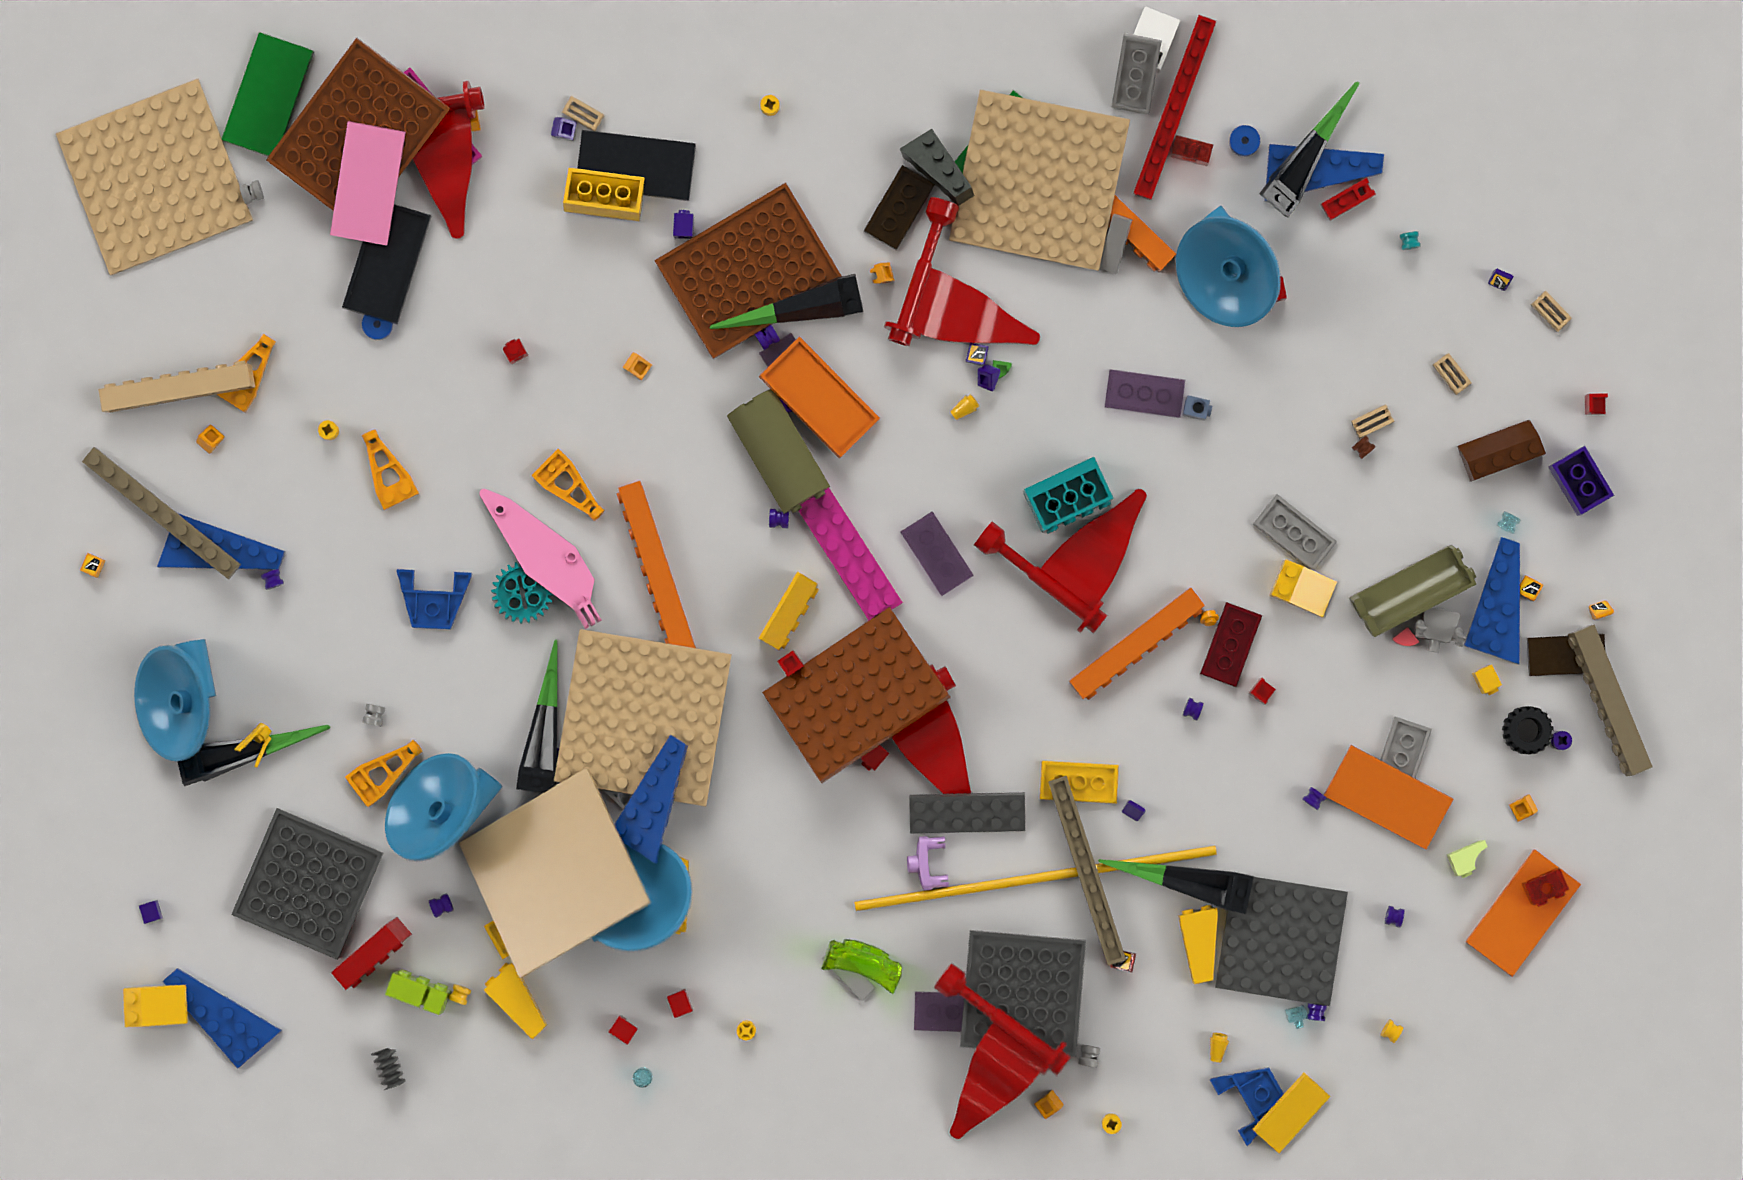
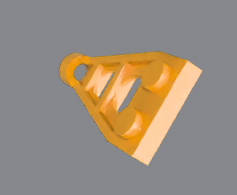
[216,334,276,413]
[362,429,419,510]
[531,449,605,521]
[345,739,423,807]

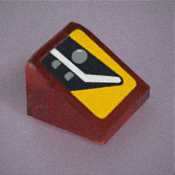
[1110,950,1136,972]

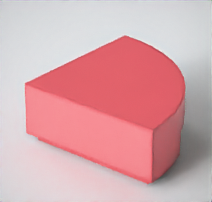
[1392,627,1419,646]

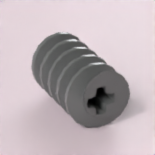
[371,1047,406,1090]

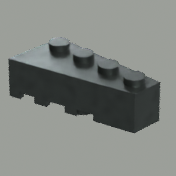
[900,129,975,206]

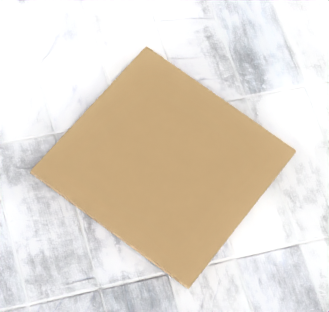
[56,79,253,275]
[949,90,1130,271]
[554,629,732,806]
[459,768,651,978]

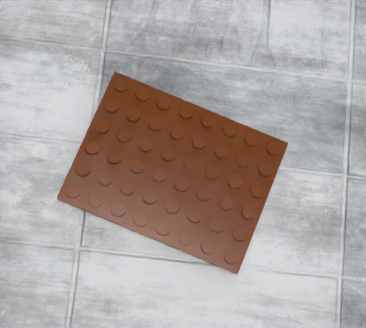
[266,38,450,211]
[654,183,842,359]
[762,607,950,783]

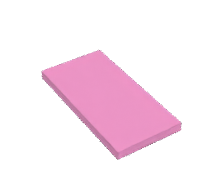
[330,121,406,246]

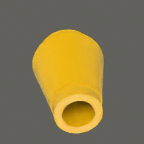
[950,394,979,420]
[1210,1033,1229,1063]

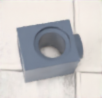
[1182,395,1212,420]

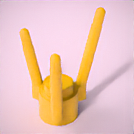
[234,723,272,768]

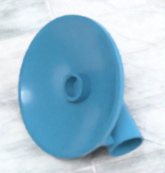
[1176,206,1280,327]
[134,639,216,761]
[385,753,503,861]
[591,843,692,951]

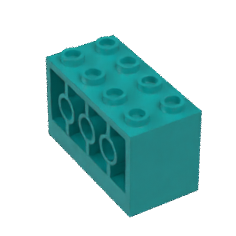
[1023,457,1114,534]

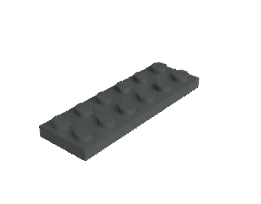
[909,792,1025,834]

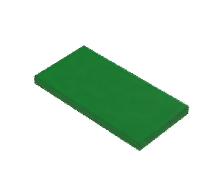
[221,32,314,156]

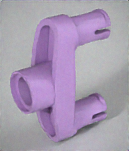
[907,836,949,890]

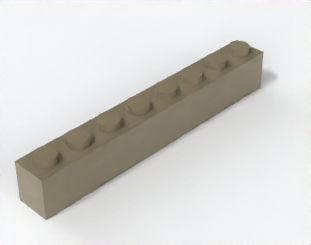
[1568,624,1653,776]

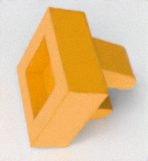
[870,262,895,284]

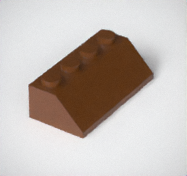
[1457,420,1546,482]

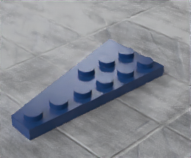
[1264,144,1384,202]
[157,514,286,569]
[1464,537,1520,665]
[614,735,688,864]
[162,968,282,1069]

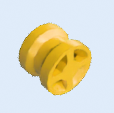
[760,95,780,116]
[318,420,339,440]
[448,984,471,1005]
[1380,1019,1404,1043]
[736,1020,756,1041]
[1102,1113,1122,1134]

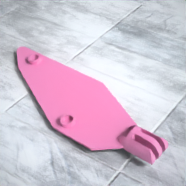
[479,489,602,629]

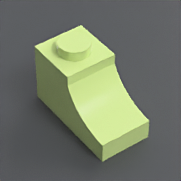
[1447,840,1488,878]

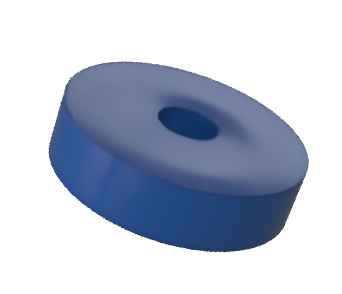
[1229,125,1260,157]
[362,315,393,340]

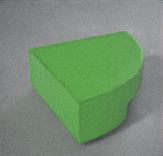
[992,360,1012,379]

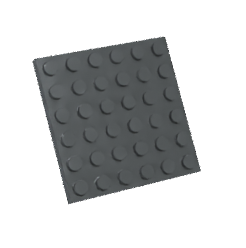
[231,808,383,960]
[1215,877,1348,1006]
[960,930,1086,1057]

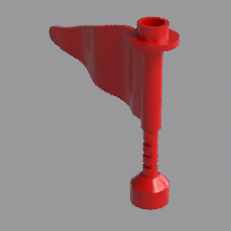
[413,81,485,239]
[884,197,1040,346]
[974,489,1147,634]
[892,664,971,794]
[934,963,1071,1139]

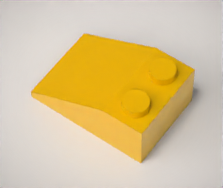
[1269,559,1337,617]
[123,985,188,1027]

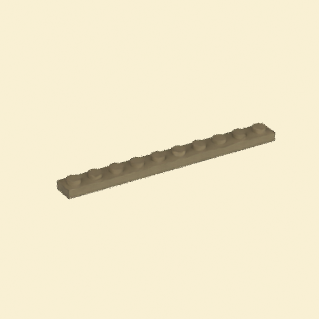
[82,447,241,579]
[1048,776,1126,966]

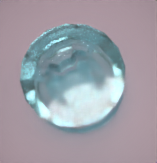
[1497,511,1521,534]
[633,1067,653,1088]

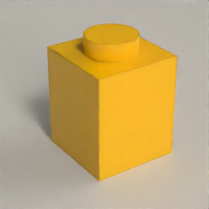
[1472,665,1502,695]

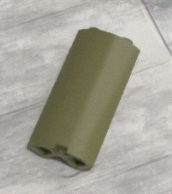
[727,389,830,514]
[1349,545,1476,637]

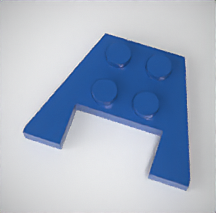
[397,569,472,629]
[1209,1067,1284,1146]

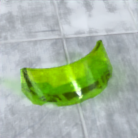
[821,939,902,994]

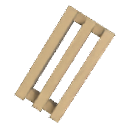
[562,96,604,131]
[1531,291,1572,332]
[1433,353,1472,395]
[1351,405,1394,439]

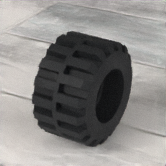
[1502,706,1554,754]

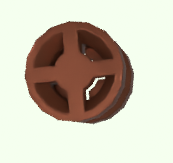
[1351,436,1376,459]

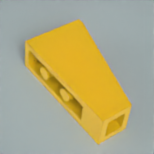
[1178,905,1218,984]
[484,962,548,1039]

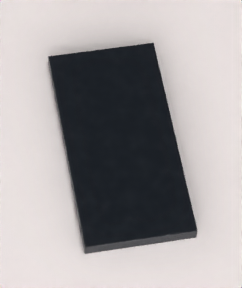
[577,130,696,201]
[342,204,432,325]

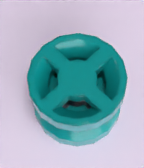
[1400,231,1421,250]

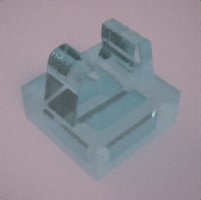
[1285,1005,1308,1029]

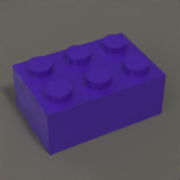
[1548,446,1614,516]

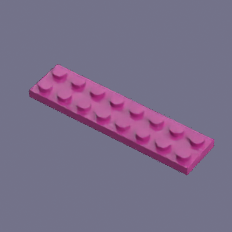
[799,488,903,620]

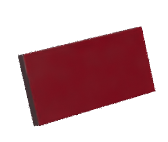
[1200,602,1262,687]

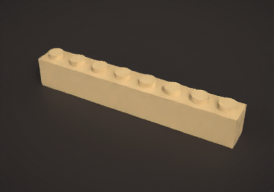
[98,361,255,413]

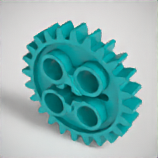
[491,562,554,624]

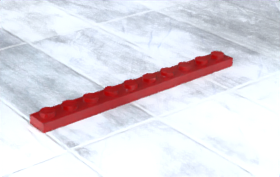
[1133,15,1217,200]

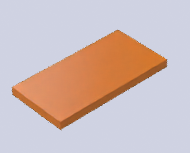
[759,336,880,459]
[1324,745,1454,849]
[1465,849,1581,977]

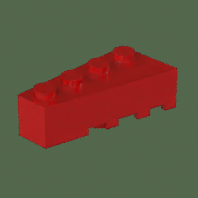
[331,917,412,990]

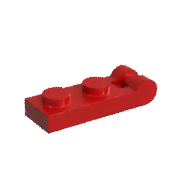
[1320,178,1376,221]

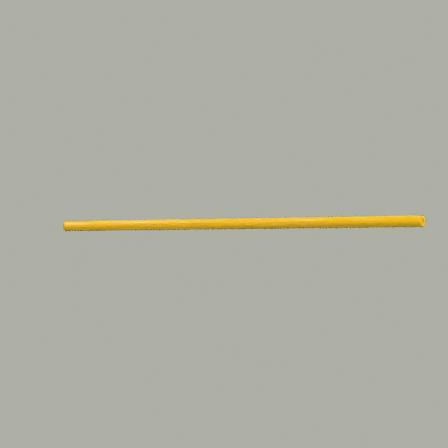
[854,846,1217,911]

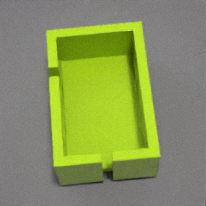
[385,969,451,1015]

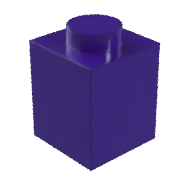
[673,210,694,239]

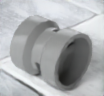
[239,180,264,204]
[362,704,385,726]
[1078,1045,1101,1067]

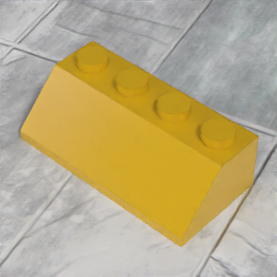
[563,168,645,221]
[759,571,819,650]

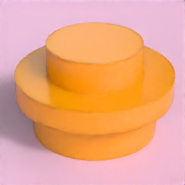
[1200,610,1219,626]

